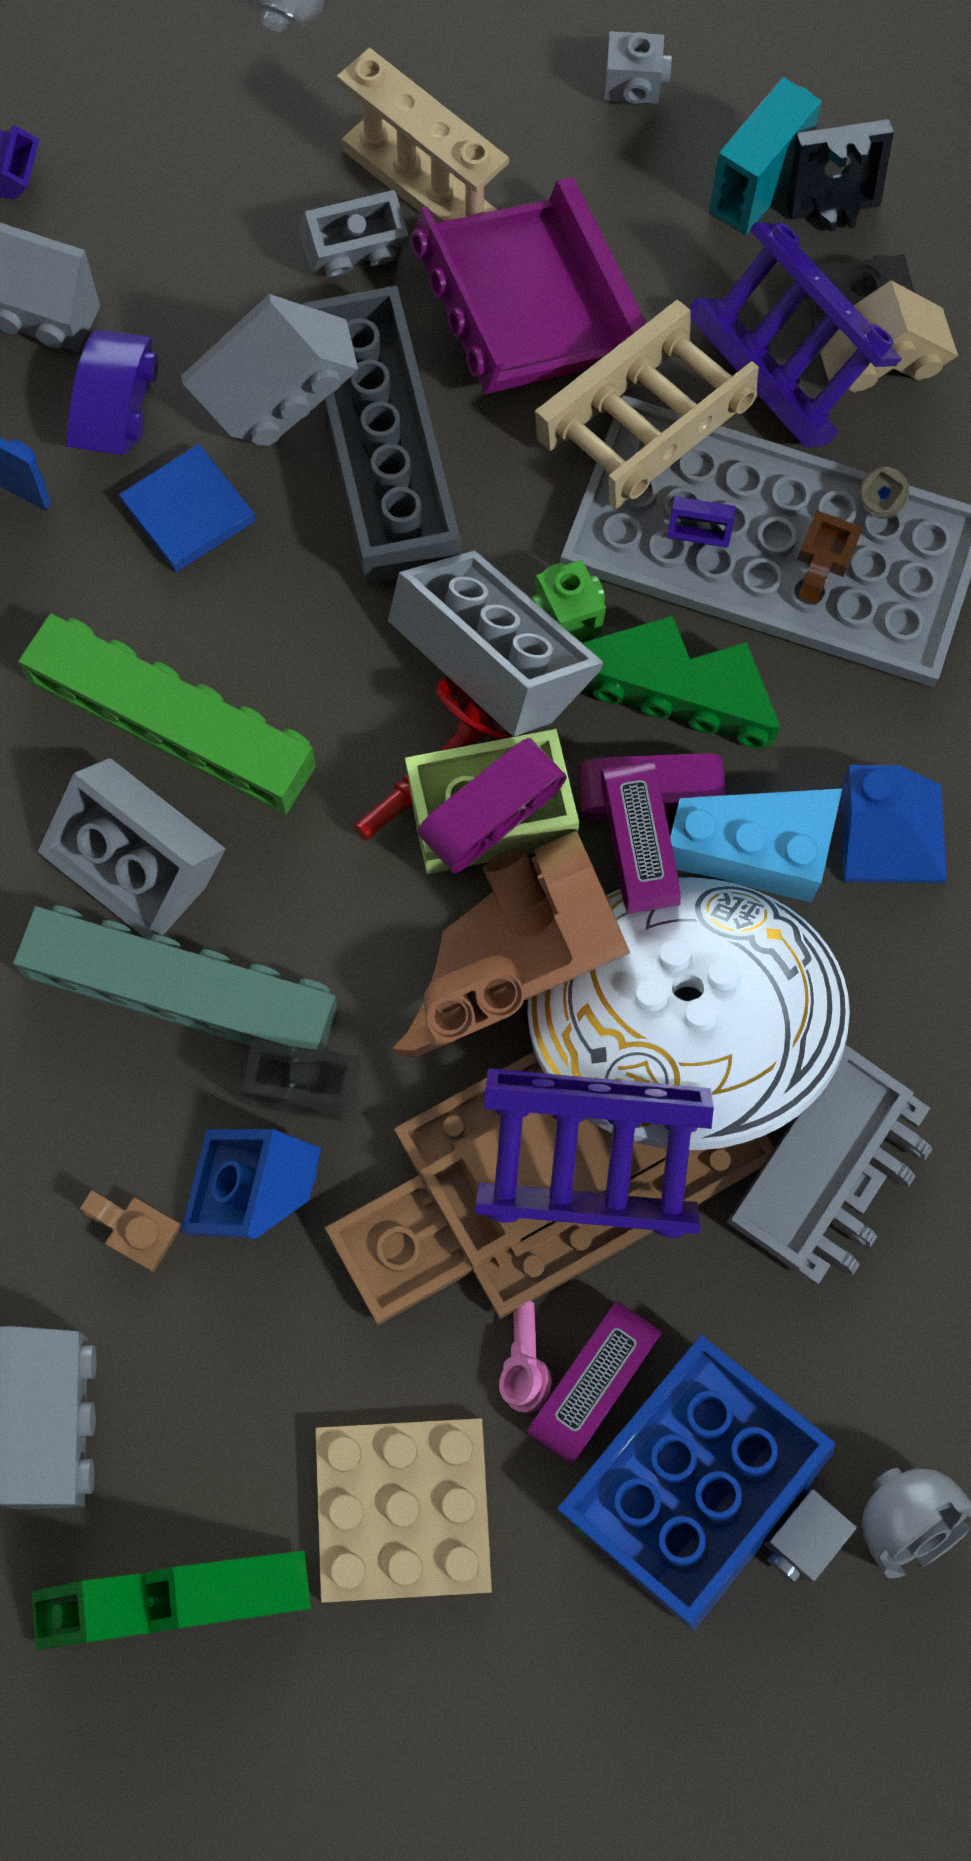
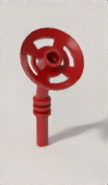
[353,678,528,841]

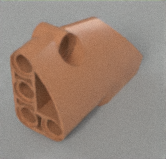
[392,830,631,1057]

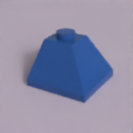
[839,765,947,883]
[180,1129,322,1239]

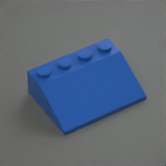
[557,1335,835,1632]

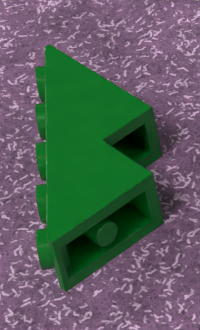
[582,616,780,749]
[31,1550,311,1651]

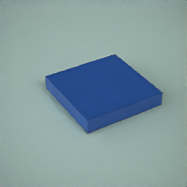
[119,444,256,573]

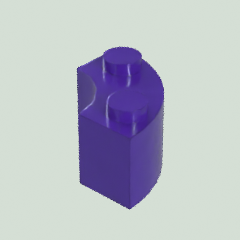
[67,329,158,455]

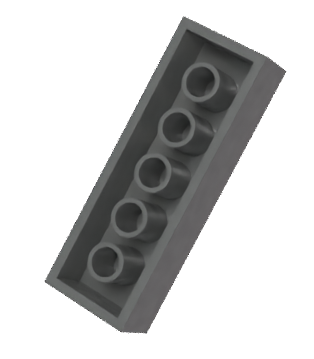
[303,285,461,585]

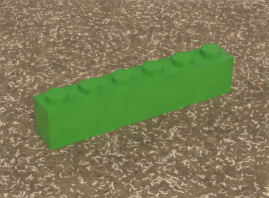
[18,613,316,816]

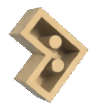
[820,280,958,393]

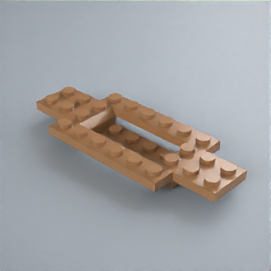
[325,990,774,1326]

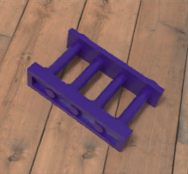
[689,222,902,447]
[475,1068,714,1238]

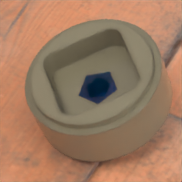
[859,467,910,519]

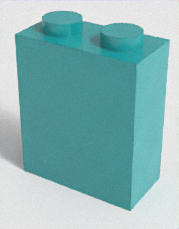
[708,77,822,236]

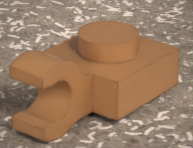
[80,1190,182,1273]

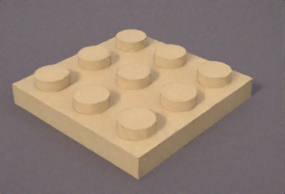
[316,1418,492,1603]

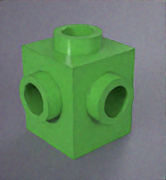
[530,560,606,641]

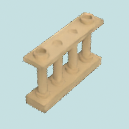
[337,47,509,223]
[535,299,759,510]

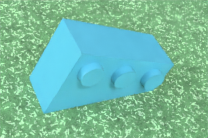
[670,789,842,903]

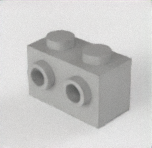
[298,190,409,277]

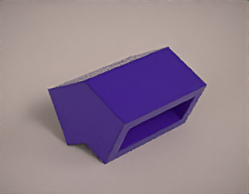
[0,125,40,200]
[667,496,735,548]

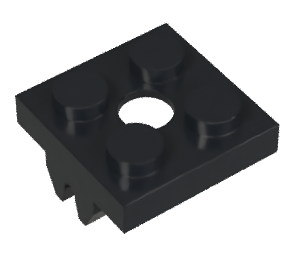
[787,119,894,232]

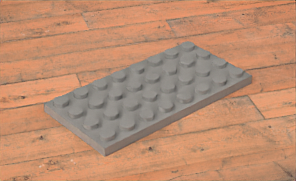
[560,395,971,688]

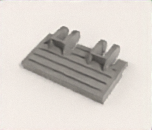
[726,1045,933,1285]

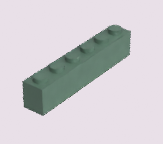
[13,905,338,1067]

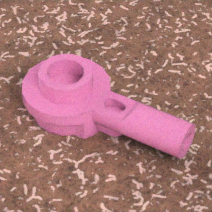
[499,1301,552,1413]

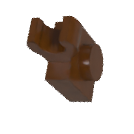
[797,510,863,605]

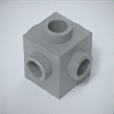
[604,31,672,104]

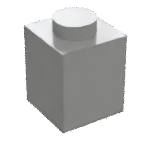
[763,1489,857,1583]

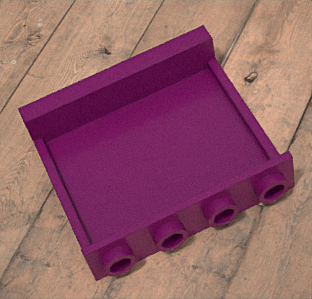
[411,177,647,394]

